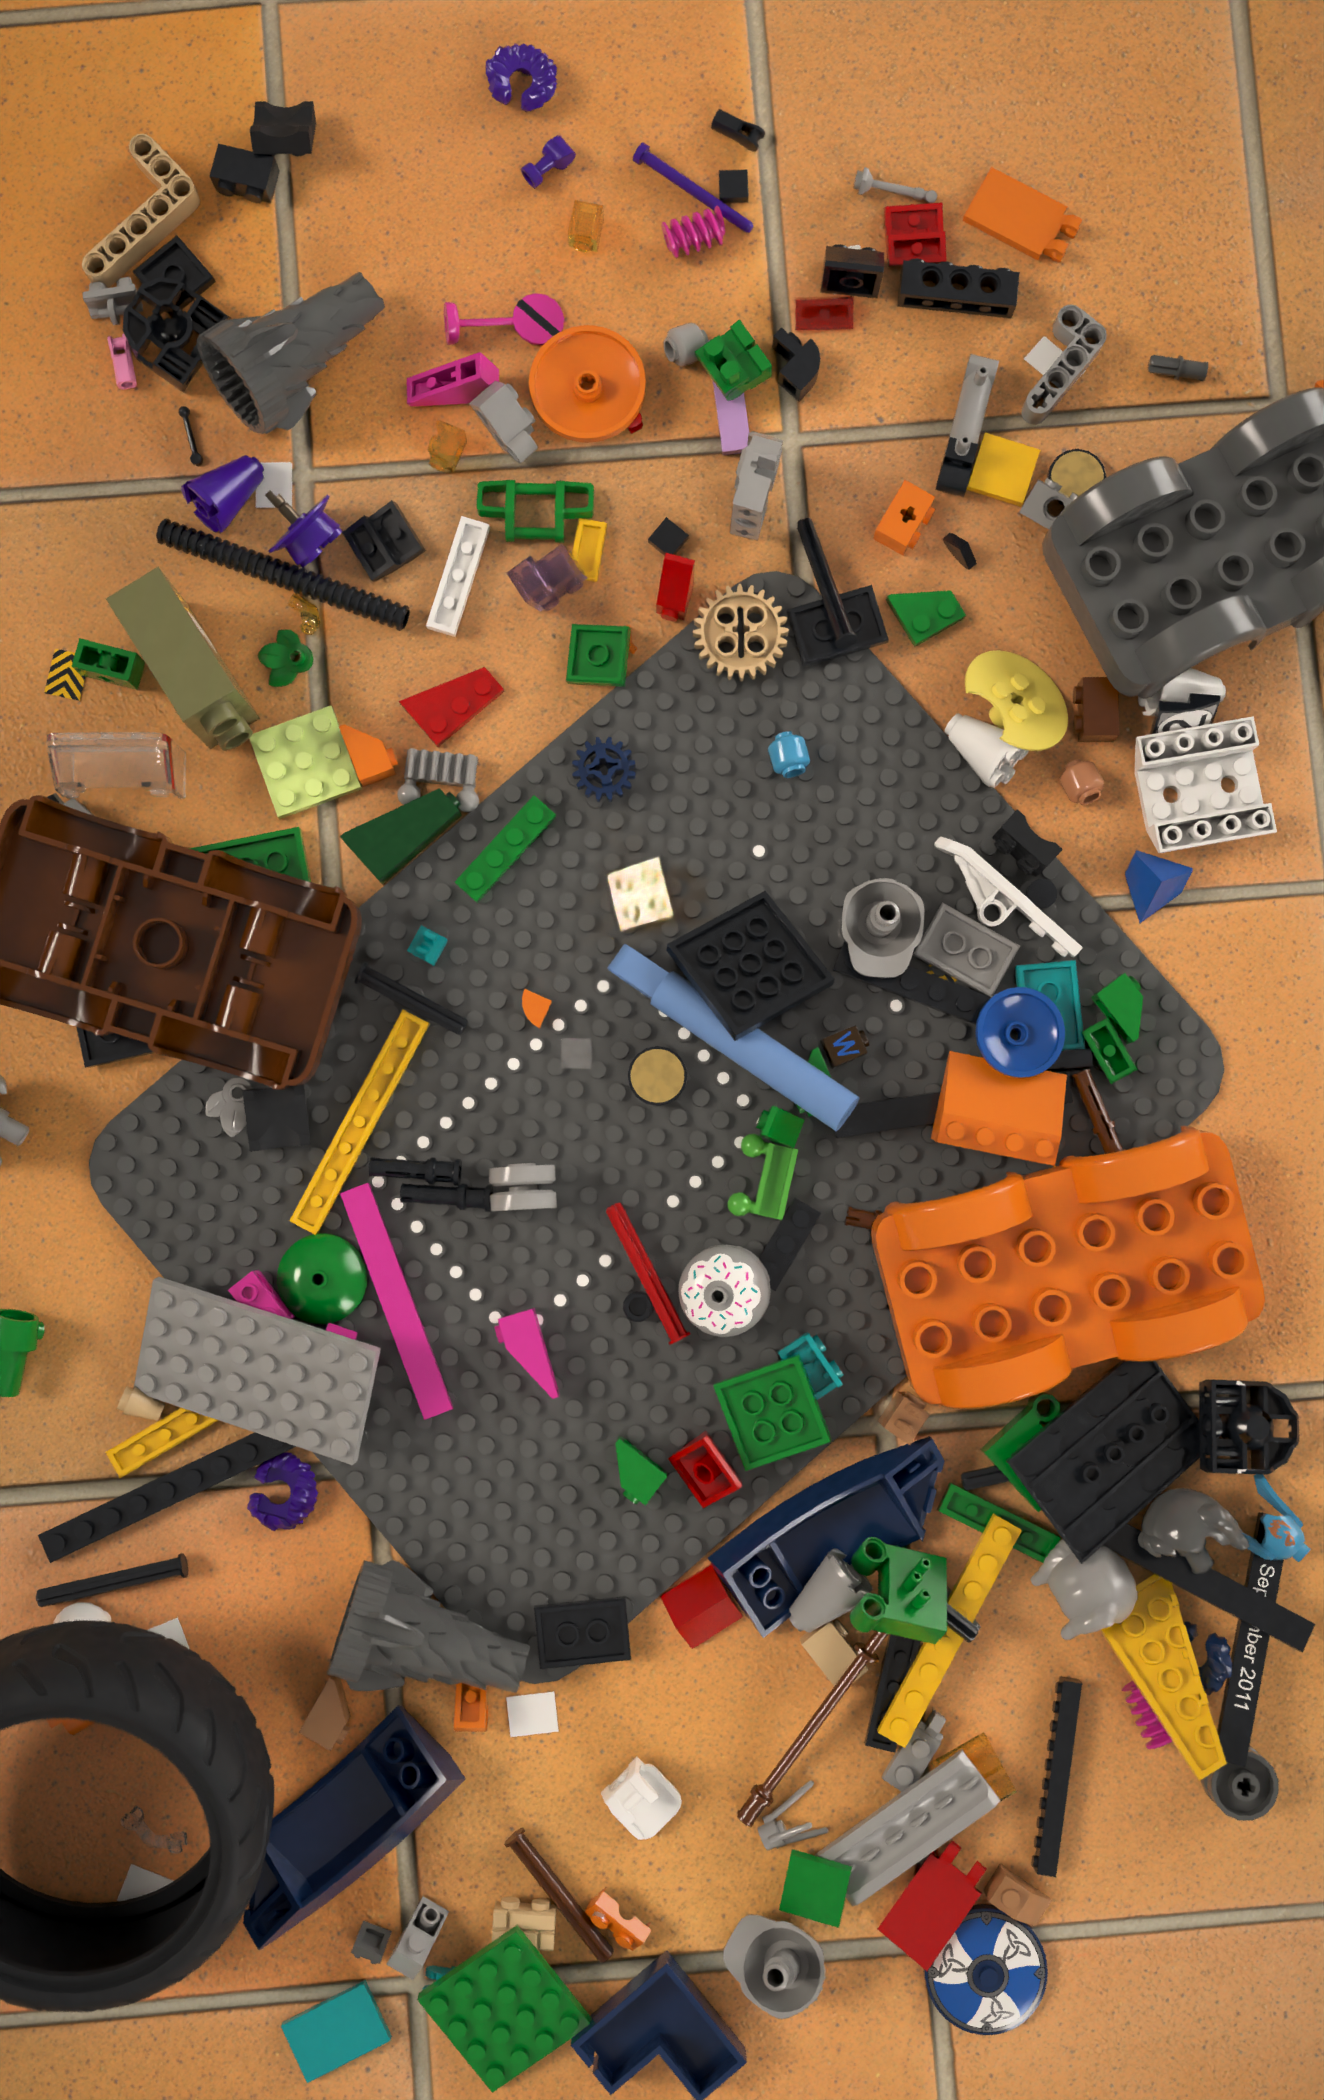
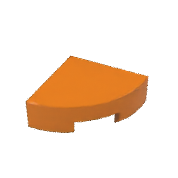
[522,989,552,1029]

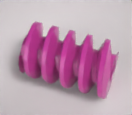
[662,206,725,259]
[1121,1681,1172,1749]

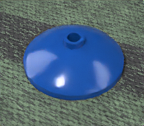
[976,987,1065,1078]

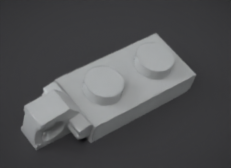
[882,1709,946,1791]

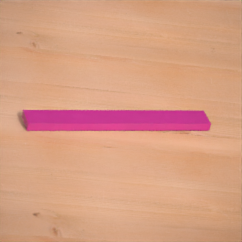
[340,1183,454,1420]

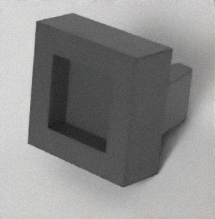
[351,1921,392,1964]

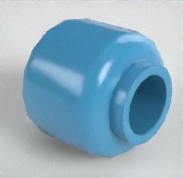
[768,731,810,778]

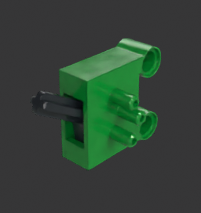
[961,1392,1060,1512]
[850,1537,979,1644]

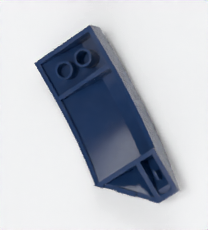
[708,1436,945,1638]
[243,1705,466,1950]

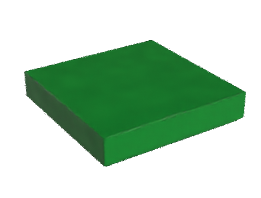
[566,624,631,687]
[779,1849,852,1928]

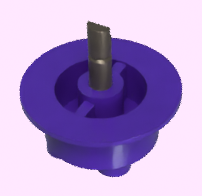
[265,490,343,568]

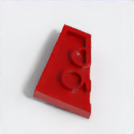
[399,667,505,747]

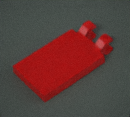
[877,1840,987,1971]

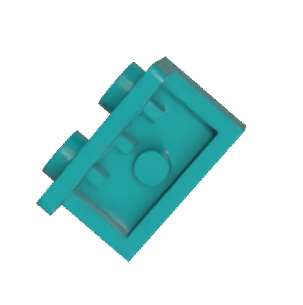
[778,1332,844,1400]

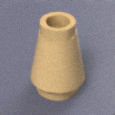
[117,1386,165,1421]

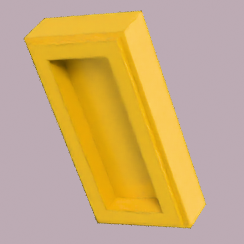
[568,518,607,582]

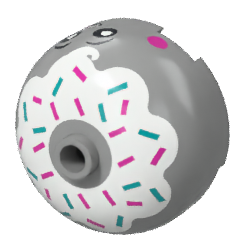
[678,1245,770,1337]

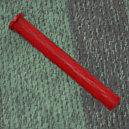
[606,1202,691,1345]

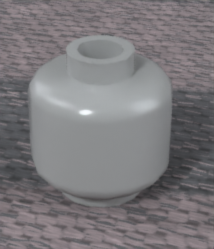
[663,323,709,366]

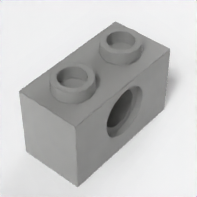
[1019,478,1079,529]

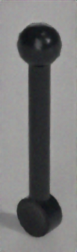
[178,406,203,466]

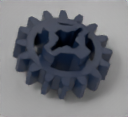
[572,737,636,802]

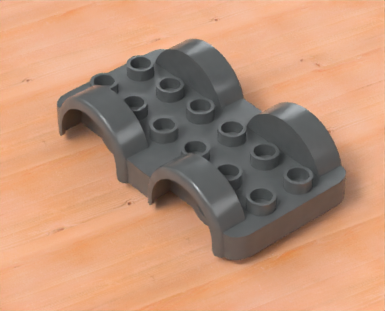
[1042,387,1324,699]

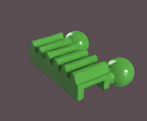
[727,1134,798,1220]

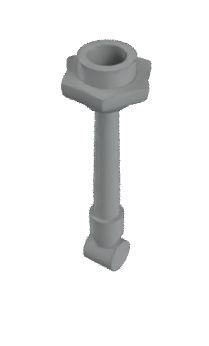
[853,167,937,203]

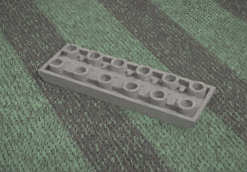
[815,1749,1000,1906]

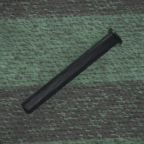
[797,518,858,649]
[36,1553,188,1607]

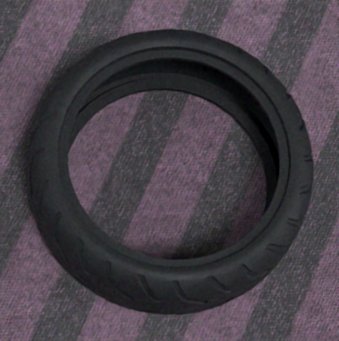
[0,1620,274,2012]

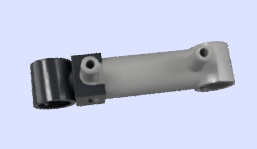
[935,354,999,497]

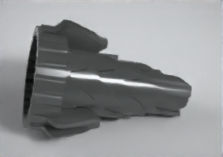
[197,272,385,434]
[327,1560,530,1693]

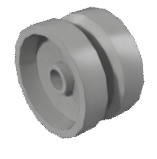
[489,1163,557,1211]

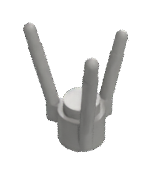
[758,1780,829,1851]

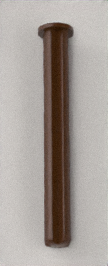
[504,1827,614,1963]

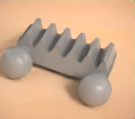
[397,748,479,813]

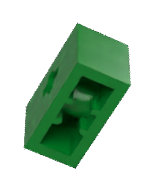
[71,638,146,690]

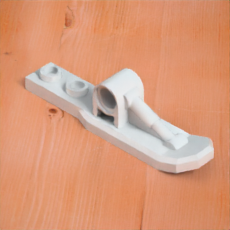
[934,837,1083,957]

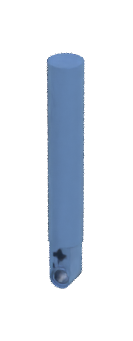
[607,944,859,1131]

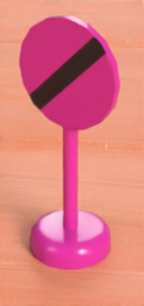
[444,293,564,345]

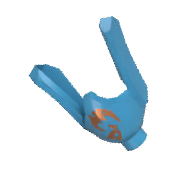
[1243,1474,1311,1563]

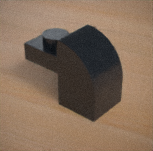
[772,327,820,402]

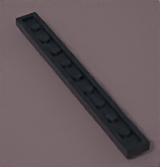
[38,1432,296,1563]

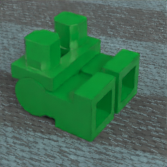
[695,320,772,401]

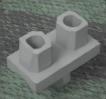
[83,277,143,325]

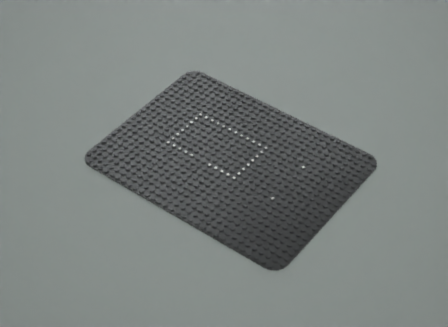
[89,571,1224,1684]

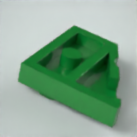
[886,590,966,647]

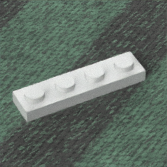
[426,516,490,637]

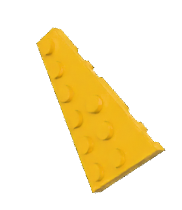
[1100,1574,1227,1781]

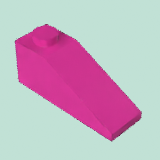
[407,352,499,407]
[495,1307,560,1399]

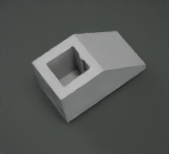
[386,1896,449,1980]

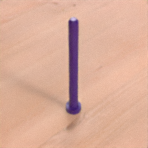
[633,142,754,233]

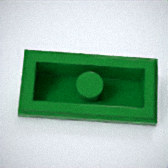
[1081,1017,1138,1084]

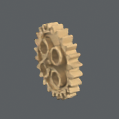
[693,584,789,681]

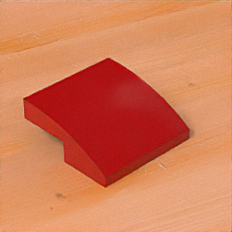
[884,202,947,266]

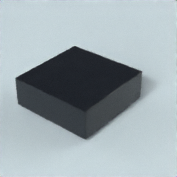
[718,169,749,203]
[648,517,689,556]

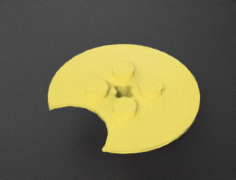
[965,650,1068,751]

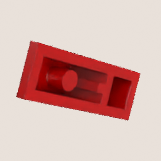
[656,553,695,622]

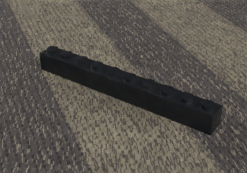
[1031,1676,1082,1877]

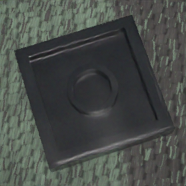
[133,235,216,318]

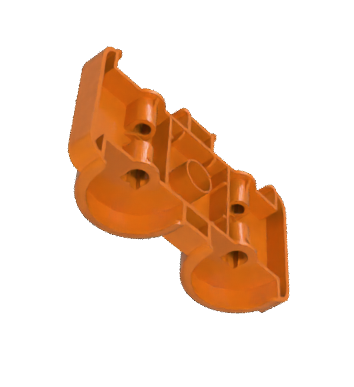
[871,1126,1265,1409]

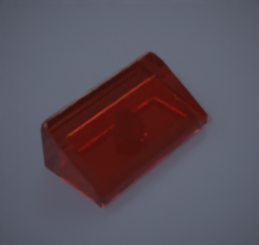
[794,296,854,330]

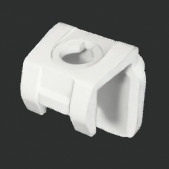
[601,1756,682,1840]

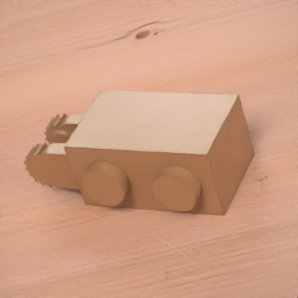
[878,1391,930,1445]

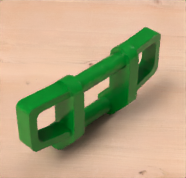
[477,480,594,543]

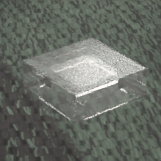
[561,1038,592,1069]

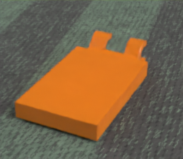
[963,167,1082,263]

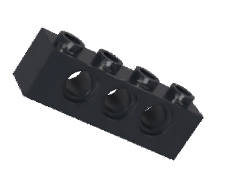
[897,259,1020,318]

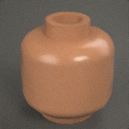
[1060,759,1104,805]

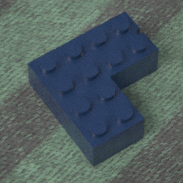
[571,1950,747,2100]

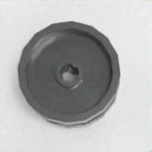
[1200,1745,1279,1821]

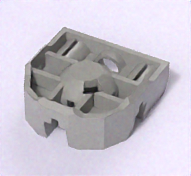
[730,431,784,540]

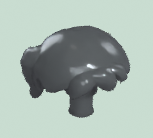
[1138,1488,1250,1574]

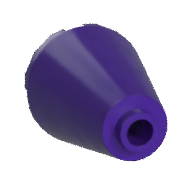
[181,455,264,533]

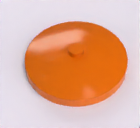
[529,325,646,443]

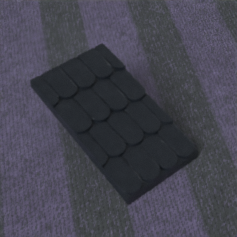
[1006,1360,1200,1564]

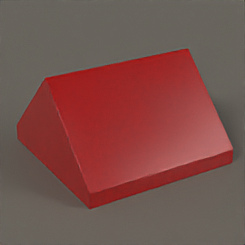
[668,1431,743,1508]
[660,1564,743,1649]

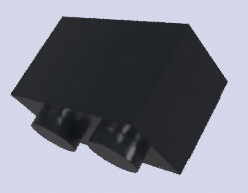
[210,144,280,203]

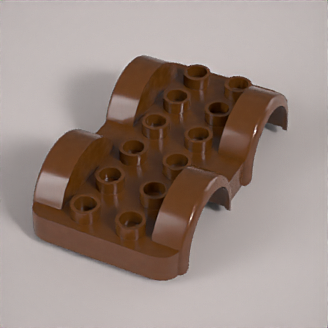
[0,795,362,1090]

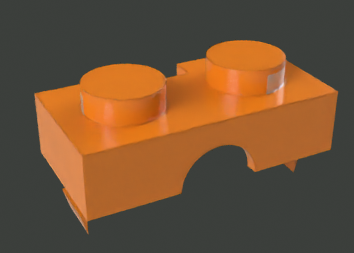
[584,1887,651,1951]

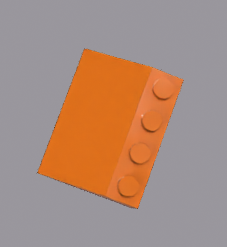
[931,1051,1067,1166]

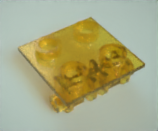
[607,857,674,931]

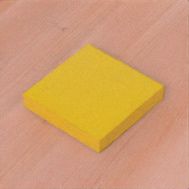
[966,432,1040,507]

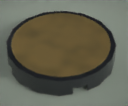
[1047,449,1106,506]
[628,1046,687,1106]

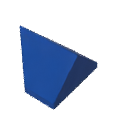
[1125,850,1193,923]

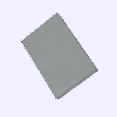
[913,902,1020,997]

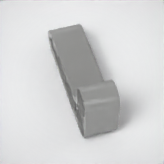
[1021,304,1107,425]

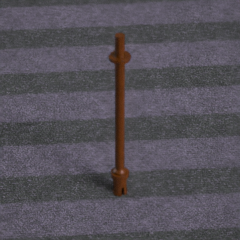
[737,1631,888,1827]

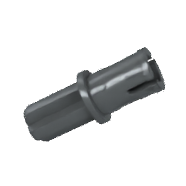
[1148,355,1208,381]

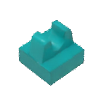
[407,925,448,966]

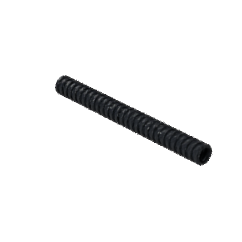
[156,518,410,631]

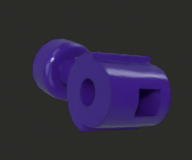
[520,135,576,189]

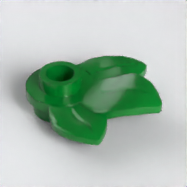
[258,629,313,687]

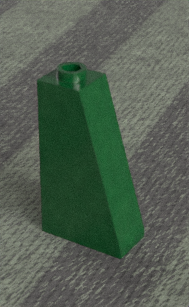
[340,788,462,885]

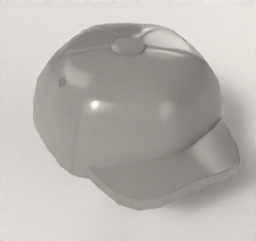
[842,878,924,978]
[723,1914,826,2019]

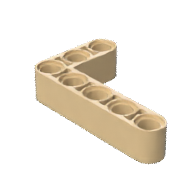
[82,134,200,288]

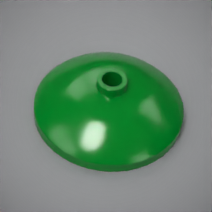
[277,1233,368,1324]

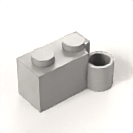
[469,381,538,464]

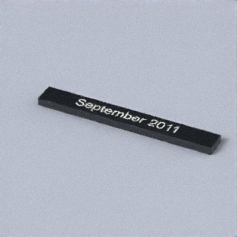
[1217,1512,1284,1767]

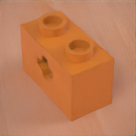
[873,480,936,556]

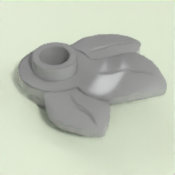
[205,1077,253,1137]

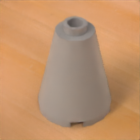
[789,1548,873,1633]

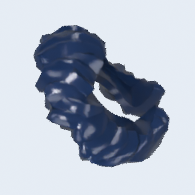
[1184,1621,1232,1695]

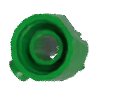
[0,1309,45,1397]

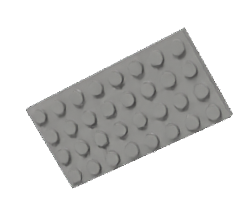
[133,1277,381,1465]

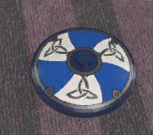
[923,1904,1048,2035]

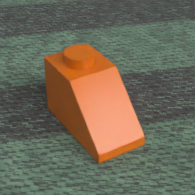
[339,724,398,787]

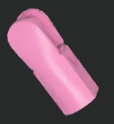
[108,333,137,390]

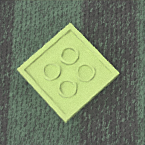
[249,706,362,819]

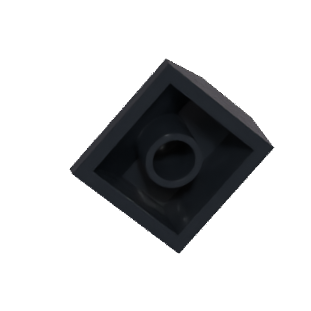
[820,244,884,298]

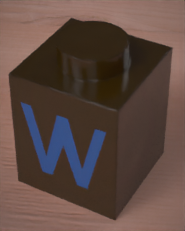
[820,1025,870,1069]

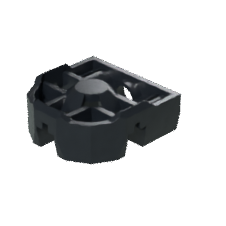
[123,277,231,392]
[1199,1380,1299,1475]

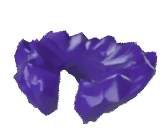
[486,43,557,112]
[247,1453,319,1531]

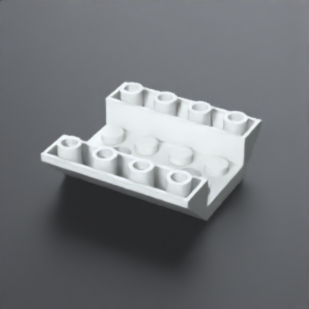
[1135,716,1277,853]

